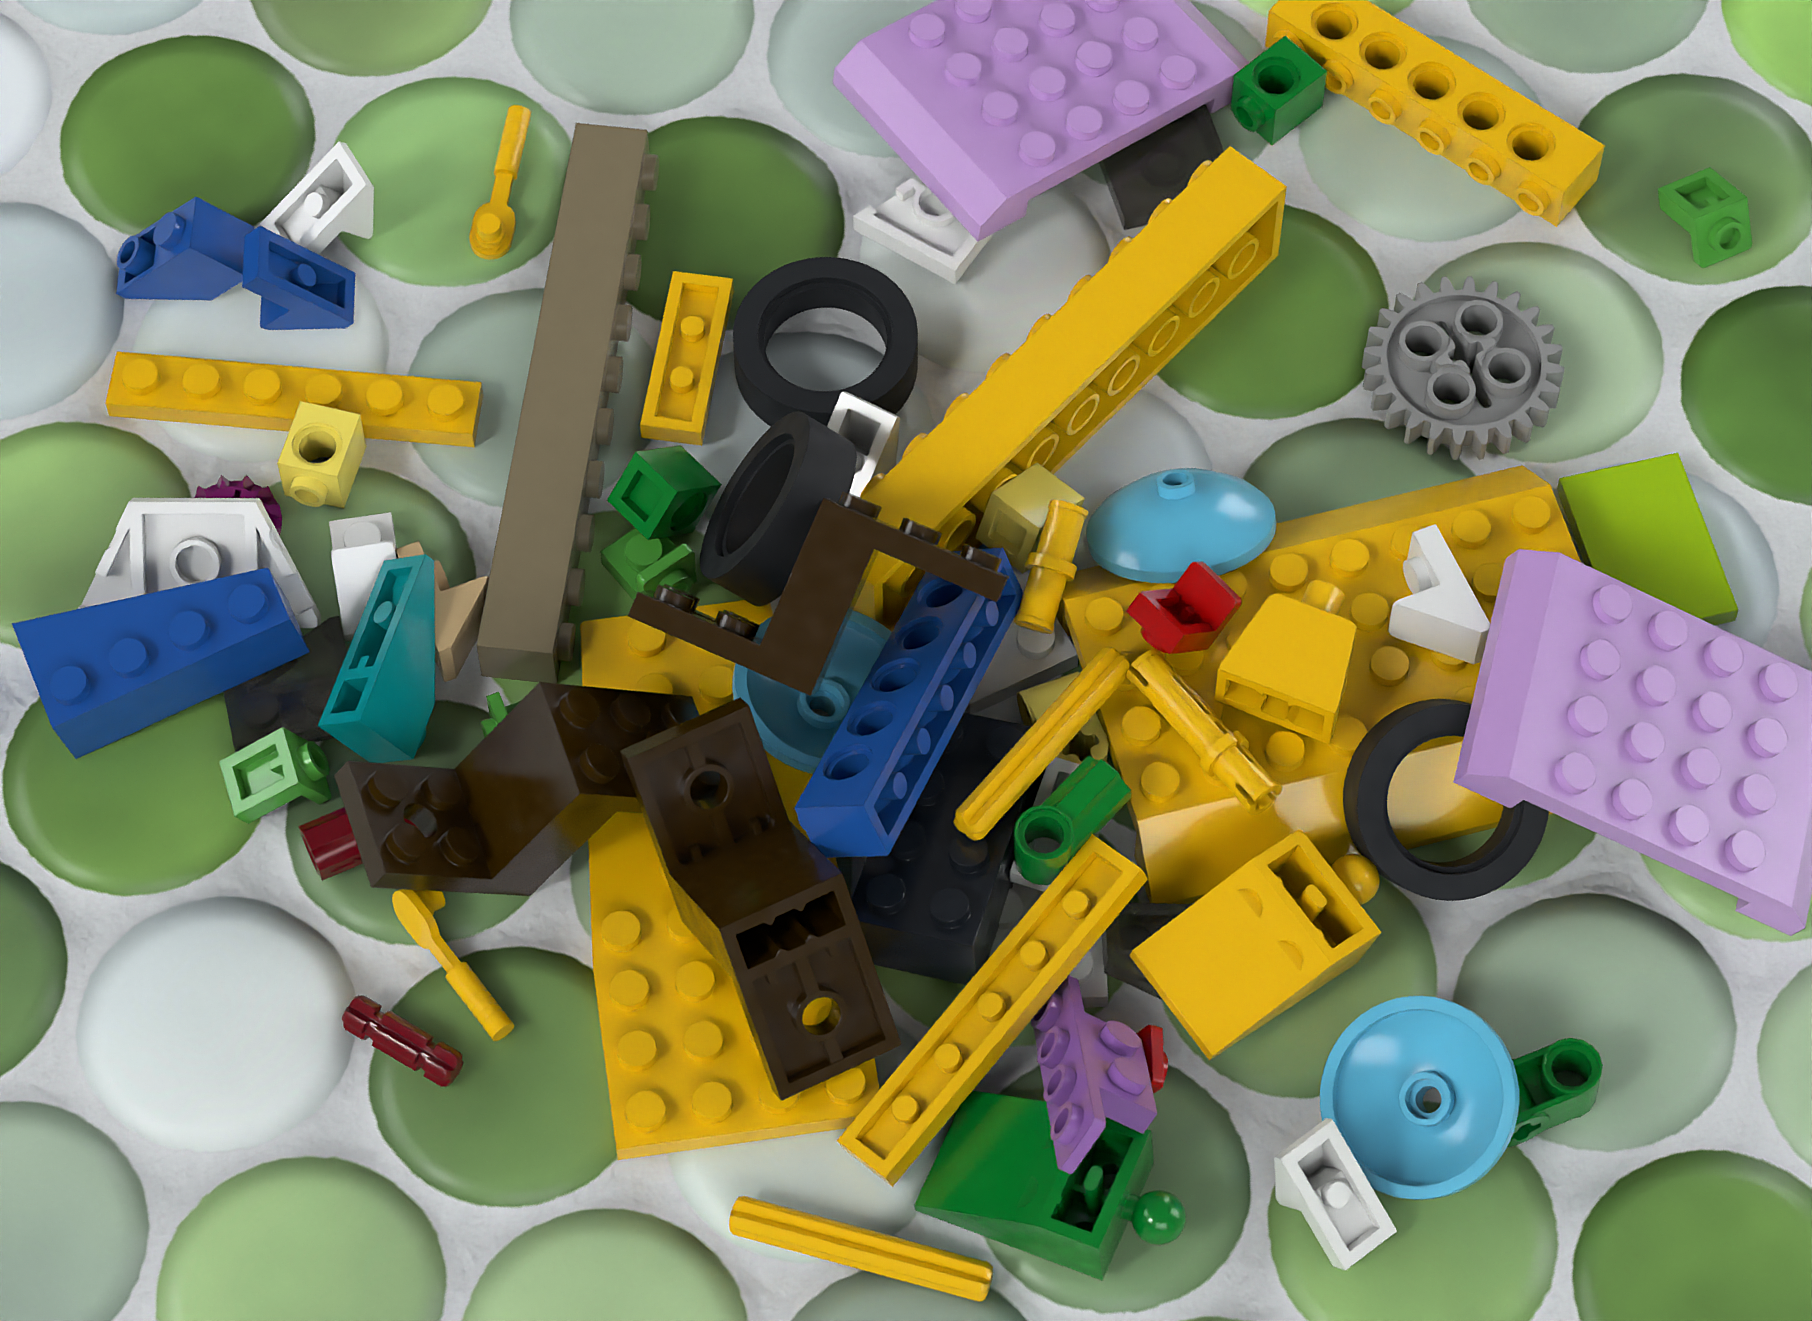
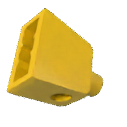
[1214,580,1357,744]

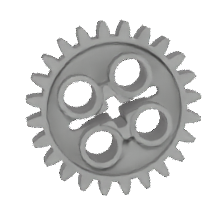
[1361,276,1564,460]

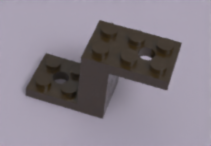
[628,491,1009,696]
[334,682,720,896]
[620,697,902,1101]

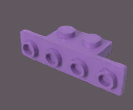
[1031,975,1157,1174]

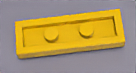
[640,271,734,446]

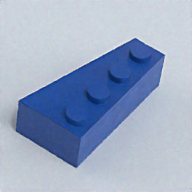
[12,567,310,759]

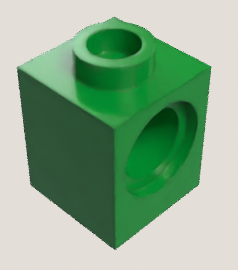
[1230,36,1327,145]
[607,445,722,540]

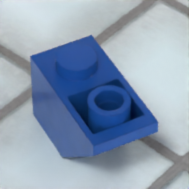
[116,197,254,301]

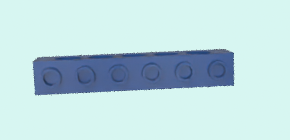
[794,548,1023,858]

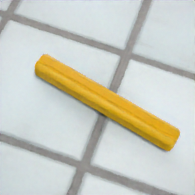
[953,647,1131,841]
[729,1196,993,1302]

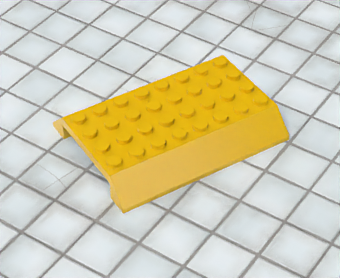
[1056,465,1581,912]

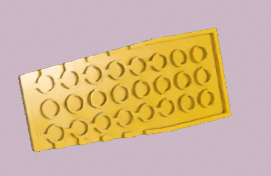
[580,600,880,1160]

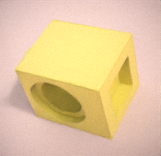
[277,401,366,509]
[975,463,1085,574]

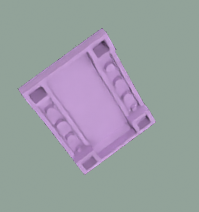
[833,0,1249,241]
[1453,549,1812,936]

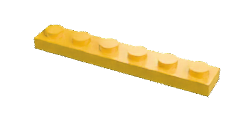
[105,351,483,447]
[837,834,1148,1187]

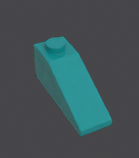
[318,554,435,763]

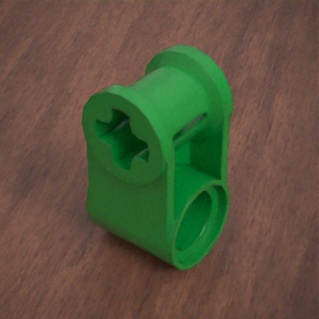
[1507,1038,1603,1147]

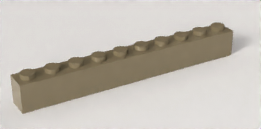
[476,123,659,684]

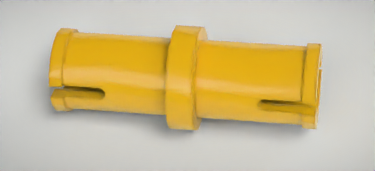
[1014,500,1088,634]

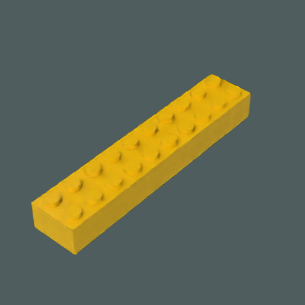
[853,146,1287,632]

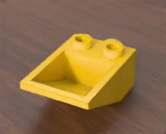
[1129,828,1381,1061]

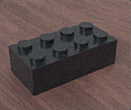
[852,713,1046,985]

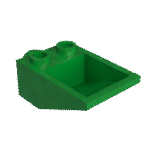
[914,1091,1186,1281]

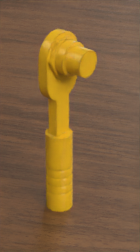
[469,105,531,260]
[392,889,515,1041]

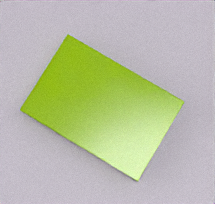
[1557,452,1739,626]

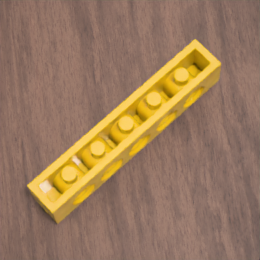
[1265,0,1605,227]

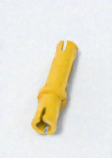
[1126,649,1282,815]

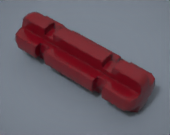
[342,995,464,1087]

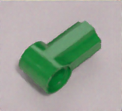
[1014,756,1132,886]

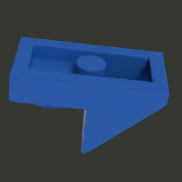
[242,226,355,330]

